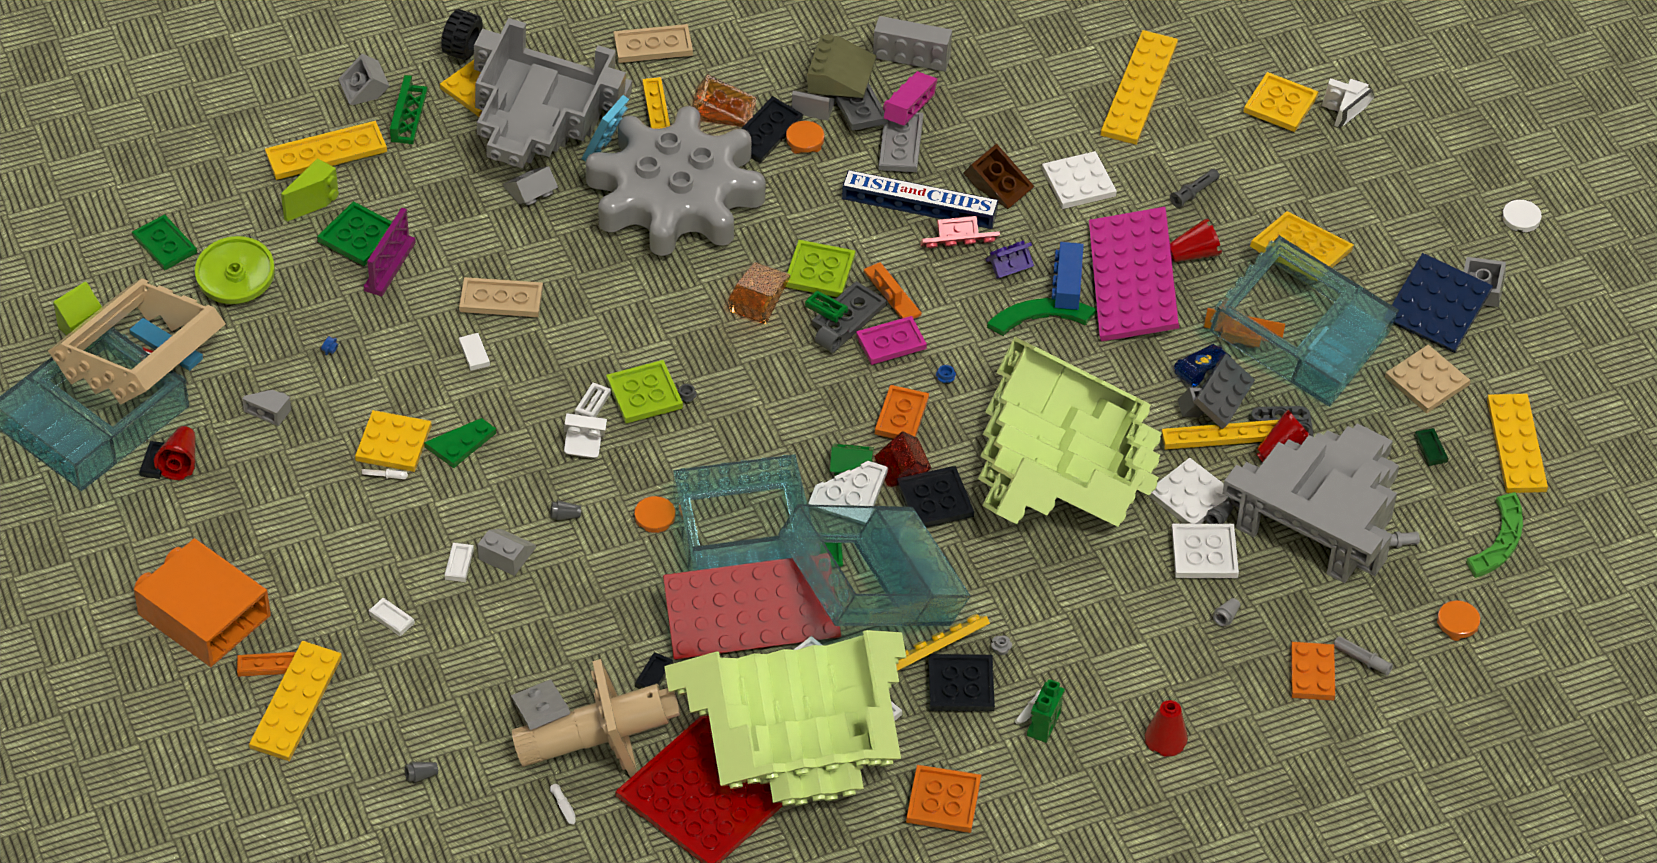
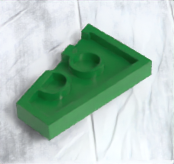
[424,418,496,468]

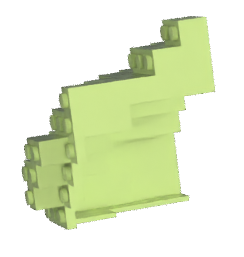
[978,337,1162,527]
[664,630,906,806]

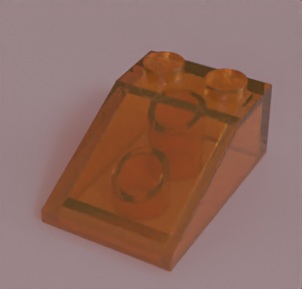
[692,74,757,127]
[728,262,791,324]

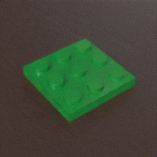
[317,201,392,266]

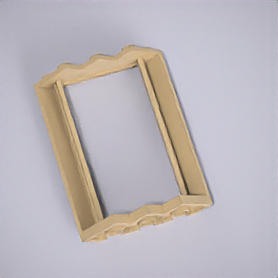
[48,279,226,405]

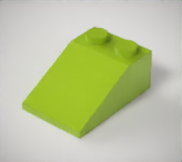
[281,158,339,222]

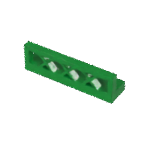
[390,75,428,144]

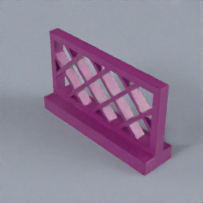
[364,207,416,297]

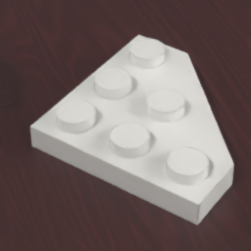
[808,461,888,525]

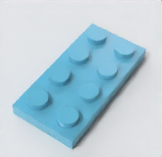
[581,95,629,162]

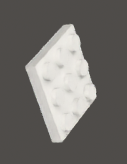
[1042,151,1117,209]
[1148,458,1231,524]
[1171,524,1239,578]

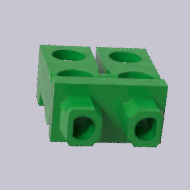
[1027,679,1065,743]

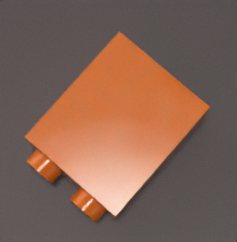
[134,538,271,667]

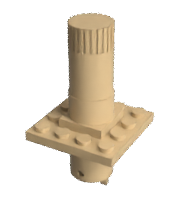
[512,659,681,777]

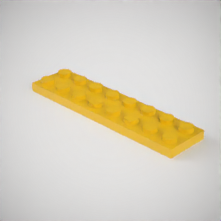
[1100,30,1178,145]

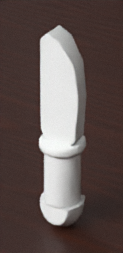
[362,469,408,479]
[1015,689,1041,724]
[550,784,575,825]

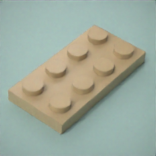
[614,24,693,63]
[459,277,543,317]

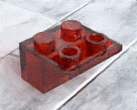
[874,431,932,487]

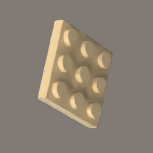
[1385,345,1470,413]

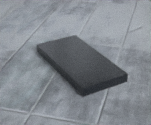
[741,96,804,164]

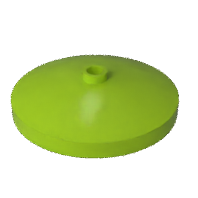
[195,236,275,304]

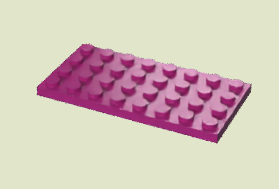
[1089,207,1179,342]

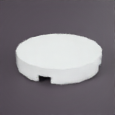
[1502,200,1542,232]

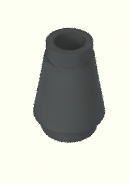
[550,500,581,521]
[1206,501,1233,524]
[404,762,438,783]

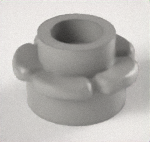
[991,636,1012,655]

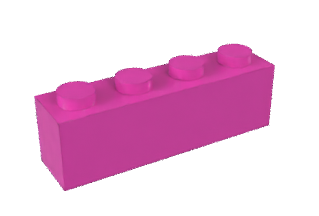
[883,71,937,126]

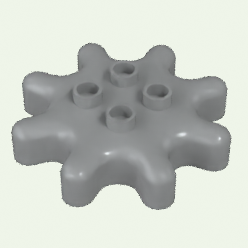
[585,106,766,256]

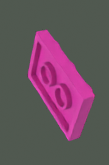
[856,316,927,365]

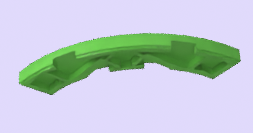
[1466,492,1523,578]

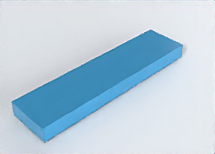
[129,318,203,371]

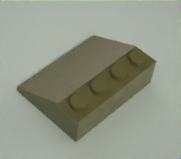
[807,34,876,98]

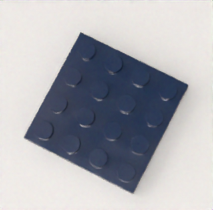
[1385,253,1493,353]

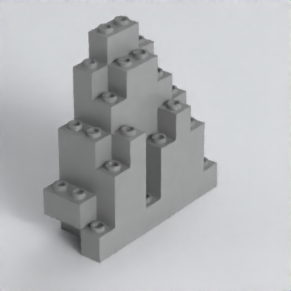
[474,18,632,168]
[1222,424,1399,583]

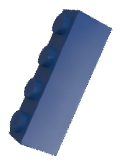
[1052,242,1084,310]

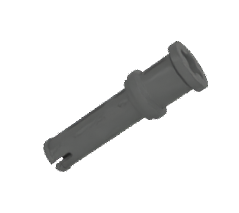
[1170,169,1220,208]

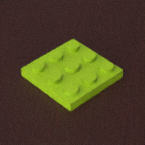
[784,240,856,297]
[606,360,683,424]

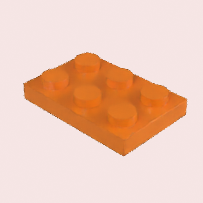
[875,385,929,443]
[1291,642,1335,701]

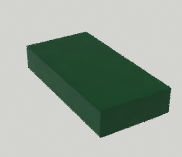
[1414,428,1448,466]

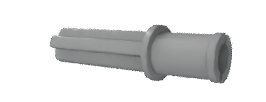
[1334,636,1393,676]

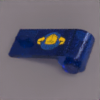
[1174,343,1231,387]

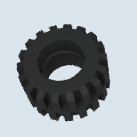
[441,9,483,60]

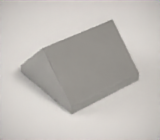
[792,91,836,121]

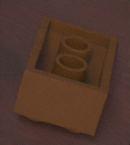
[963,143,1035,209]

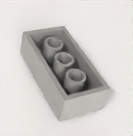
[873,16,952,72]

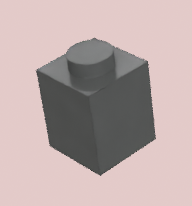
[1177,387,1204,418]

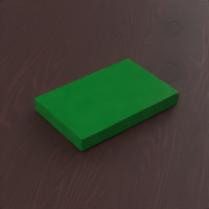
[132,214,198,271]

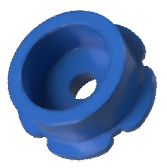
[321,336,339,355]
[936,365,956,383]

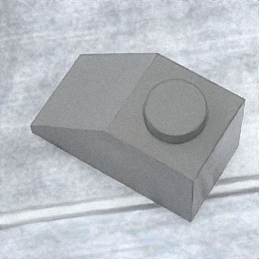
[242,390,291,426]

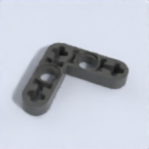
[1251,406,1314,437]

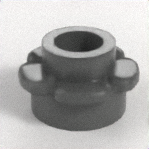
[678,384,697,402]

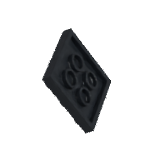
[897,465,974,530]
[929,654,995,711]

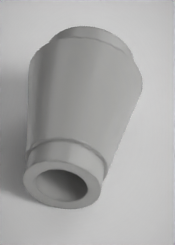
[1213,598,1240,626]

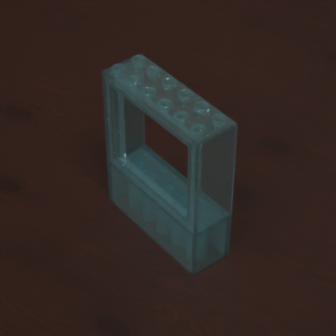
[1210,235,1399,407]
[0,326,189,491]
[673,454,819,571]
[778,504,971,626]

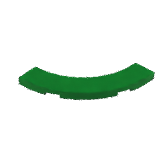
[987,298,1096,336]

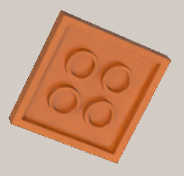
[906,765,981,833]

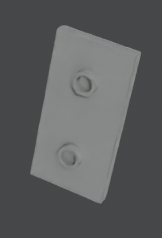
[879,113,923,172]
[511,679,570,730]

